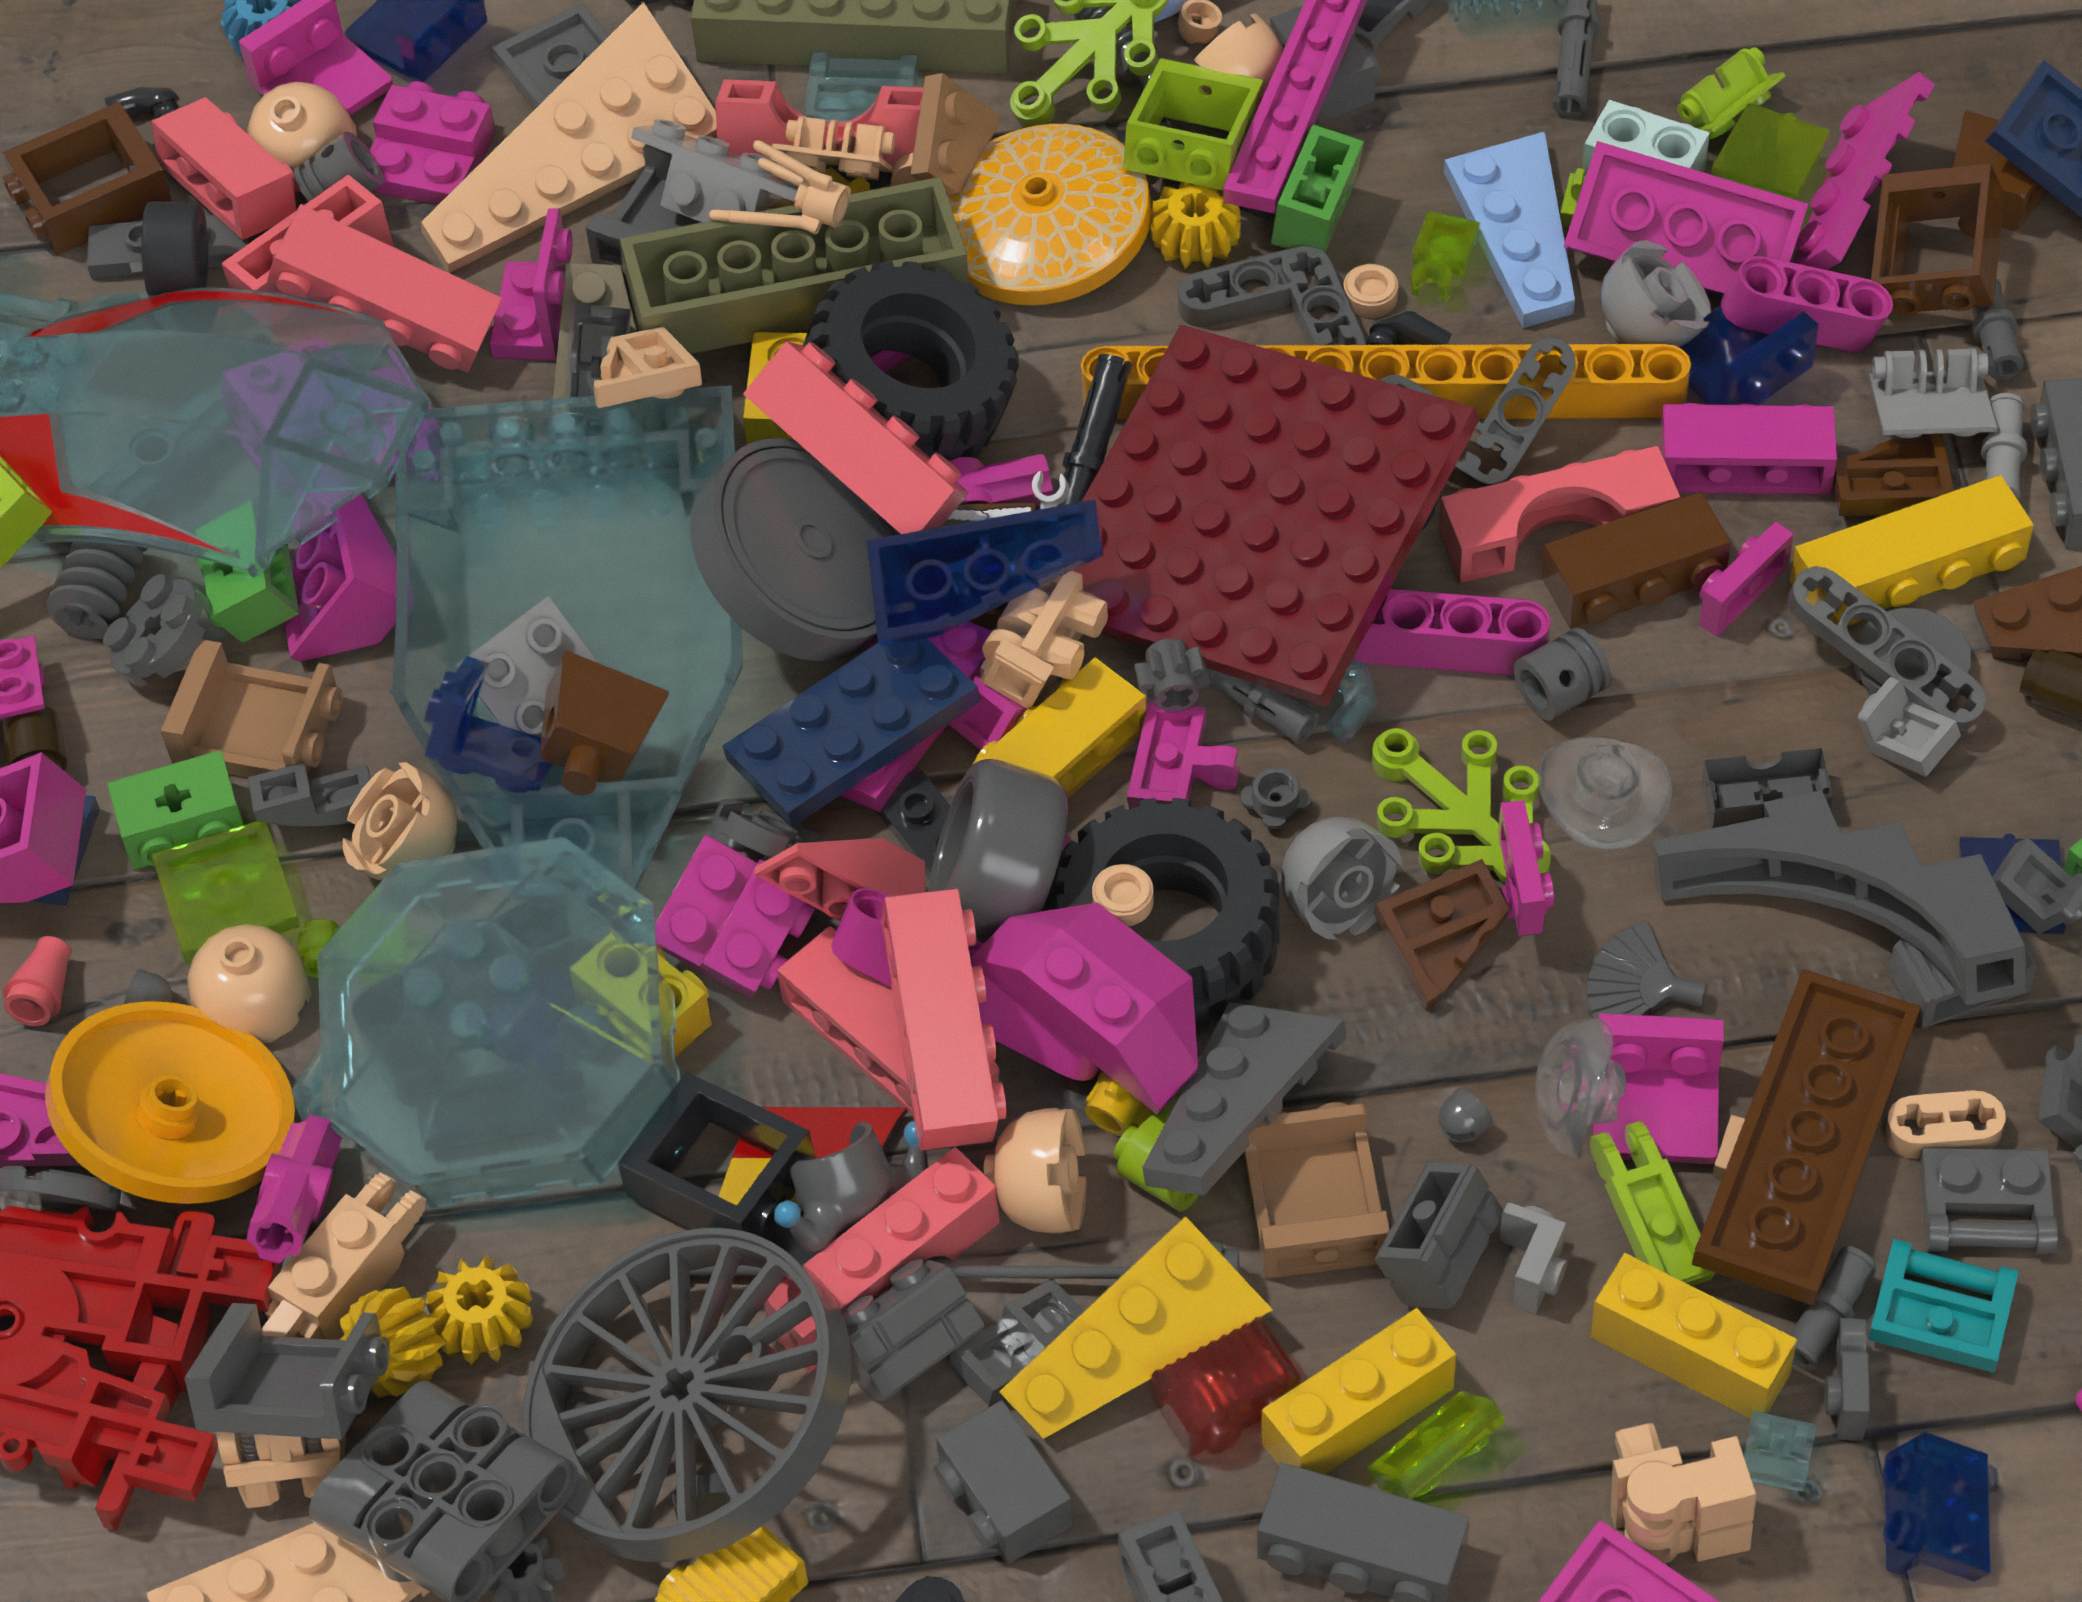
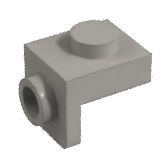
[1858,677,1961,777]
[1500,1203,1568,1315]

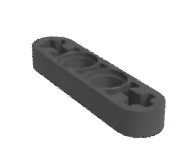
[1788,566,1986,732]

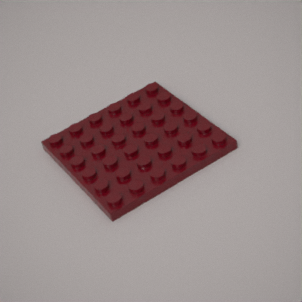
[1051,324,1480,707]

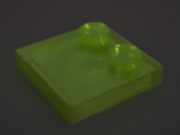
[151,821,300,963]

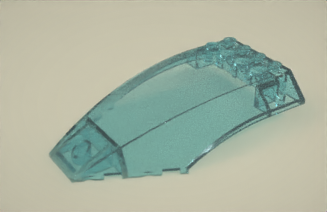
[390,385,743,904]

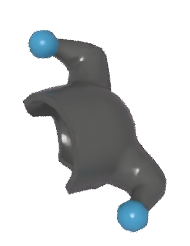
[774,1121,928,1254]

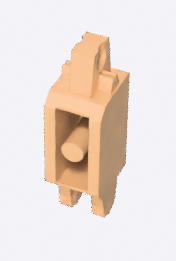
[261,1172,427,1340]

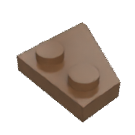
[910,73,1001,195]

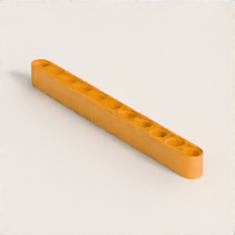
[1081,344,1691,420]

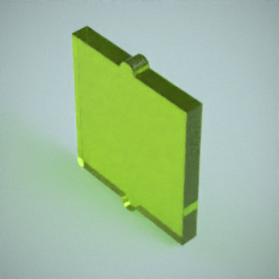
[1711,103,1831,200]

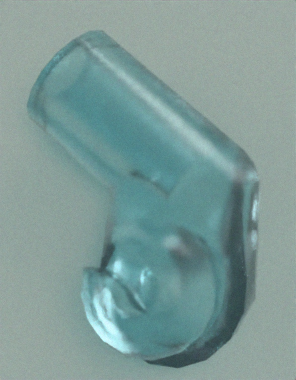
[1327,658,1378,742]

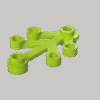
[1010,0,1168,128]
[1372,728,1551,884]

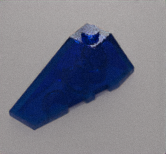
[866,500,1104,646]

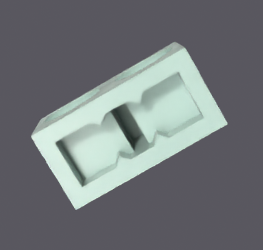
[1582,100,1710,175]

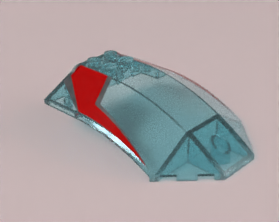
[0,288,431,578]

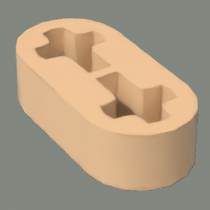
[1885,1090,2006,1159]

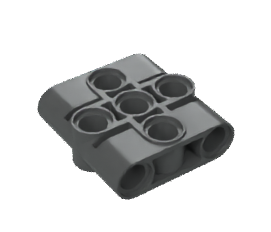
[309,1380,578,1602]

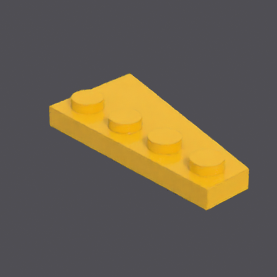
[999,1216,1273,1439]

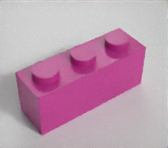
[1659,403,1837,495]

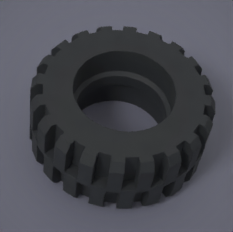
[803,261,1019,461]
[1049,798,1280,1029]

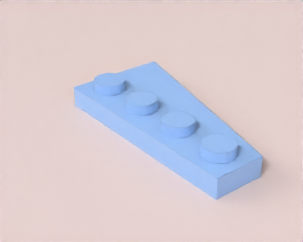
[1444,132,1575,328]

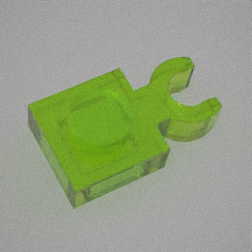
[1410,211,1480,302]

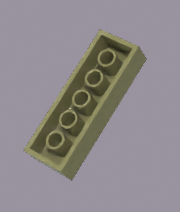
[691,0,1017,74]
[620,177,968,354]

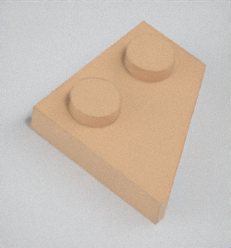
[593,326,702,408]

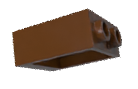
[2,102,172,256]
[1871,163,2005,316]

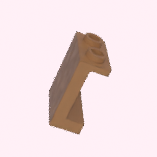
[161,639,343,778]
[1243,1102,1390,1279]

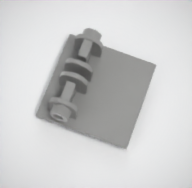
[1869,348,1997,438]
[455,596,598,759]

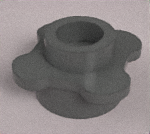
[1240,768,1311,830]

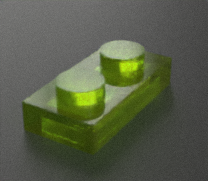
[1367,1391,1506,1500]

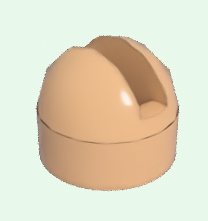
[1178,0,1222,45]

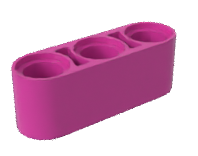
[1721,256,1893,352]

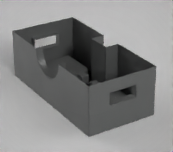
[564,303,631,426]
[1702,748,1833,829]

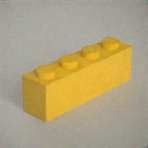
[1790,475,2034,626]

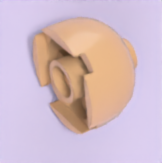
[1194,13,1284,100]
[247,82,357,192]
[342,762,457,884]
[187,924,311,1044]
[984,1108,1087,1234]

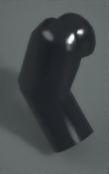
[104,87,180,119]
[1366,311,1452,345]

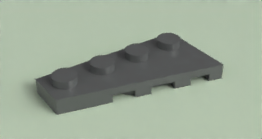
[1142,1002,1347,1196]

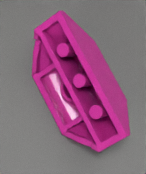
[970,902,1198,1115]

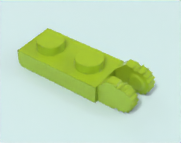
[1589,1121,1716,1286]

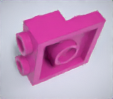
[370,81,496,205]
[646,834,815,999]

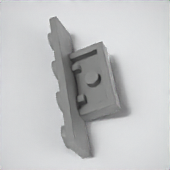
[631,119,798,222]

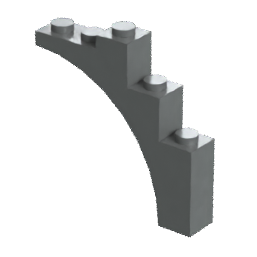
[1652,790,2026,1005]

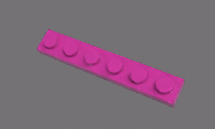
[1223,0,1367,214]

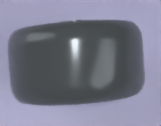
[928,759,1068,943]

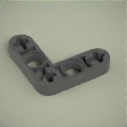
[1178,246,1366,345]
[1380,337,1576,486]

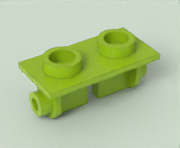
[1677,47,1786,139]

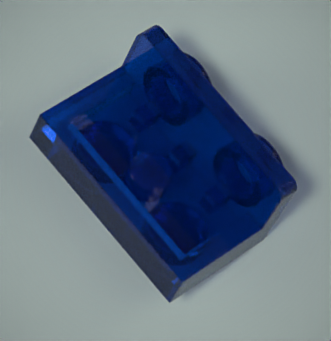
[1883,1432,1991,1582]

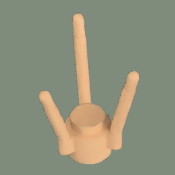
[709,140,851,234]

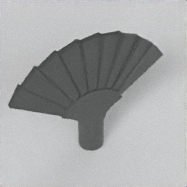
[1587,920,1708,1026]

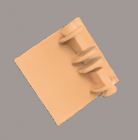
[772,116,895,180]

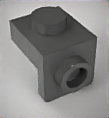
[1992,837,2082,934]

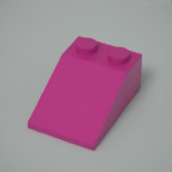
[0,753,86,903]

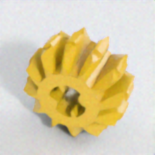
[1150,182,1241,269]
[425,1254,533,1366]
[339,1286,445,1398]

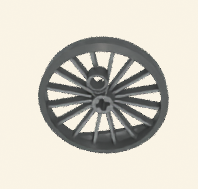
[523,1228,851,1562]

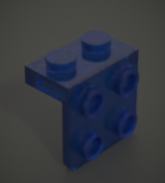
[345,0,488,83]
[1678,306,1819,405]
[424,656,554,793]

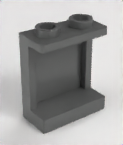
[585,144,702,270]
[185,1303,390,1439]

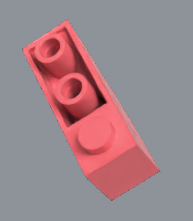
[755,838,925,921]

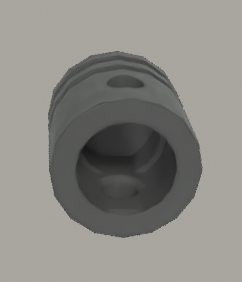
[294,131,384,202]
[1514,627,1612,721]

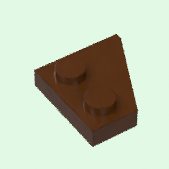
[1833,433,1954,516]
[1973,566,2082,661]
[1373,859,1510,1010]

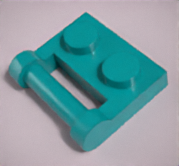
[1868,1238,2019,1373]

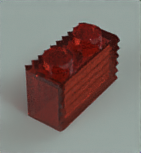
[1151,1317,1301,1458]

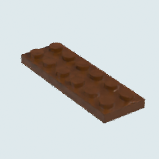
[1692,969,1920,1306]

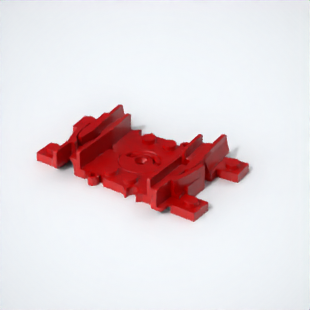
[0,1206,285,1530]

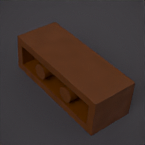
[1542,492,1731,629]

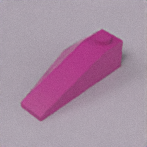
[284,442,411,662]

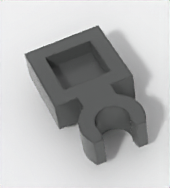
[1824,1318,1870,1441]

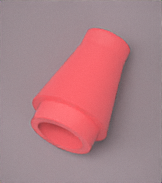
[3,936,72,1026]

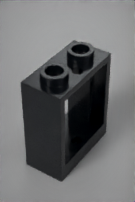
[617,1072,816,1239]

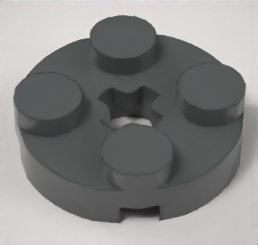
[103,574,210,686]
[711,799,825,862]

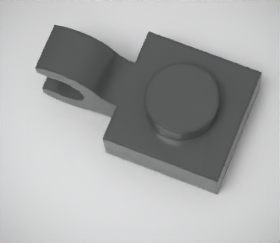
[2038,1034,2082,1149]

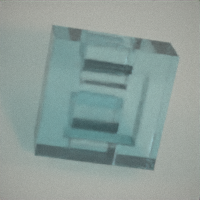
[1744,1411,1817,1493]

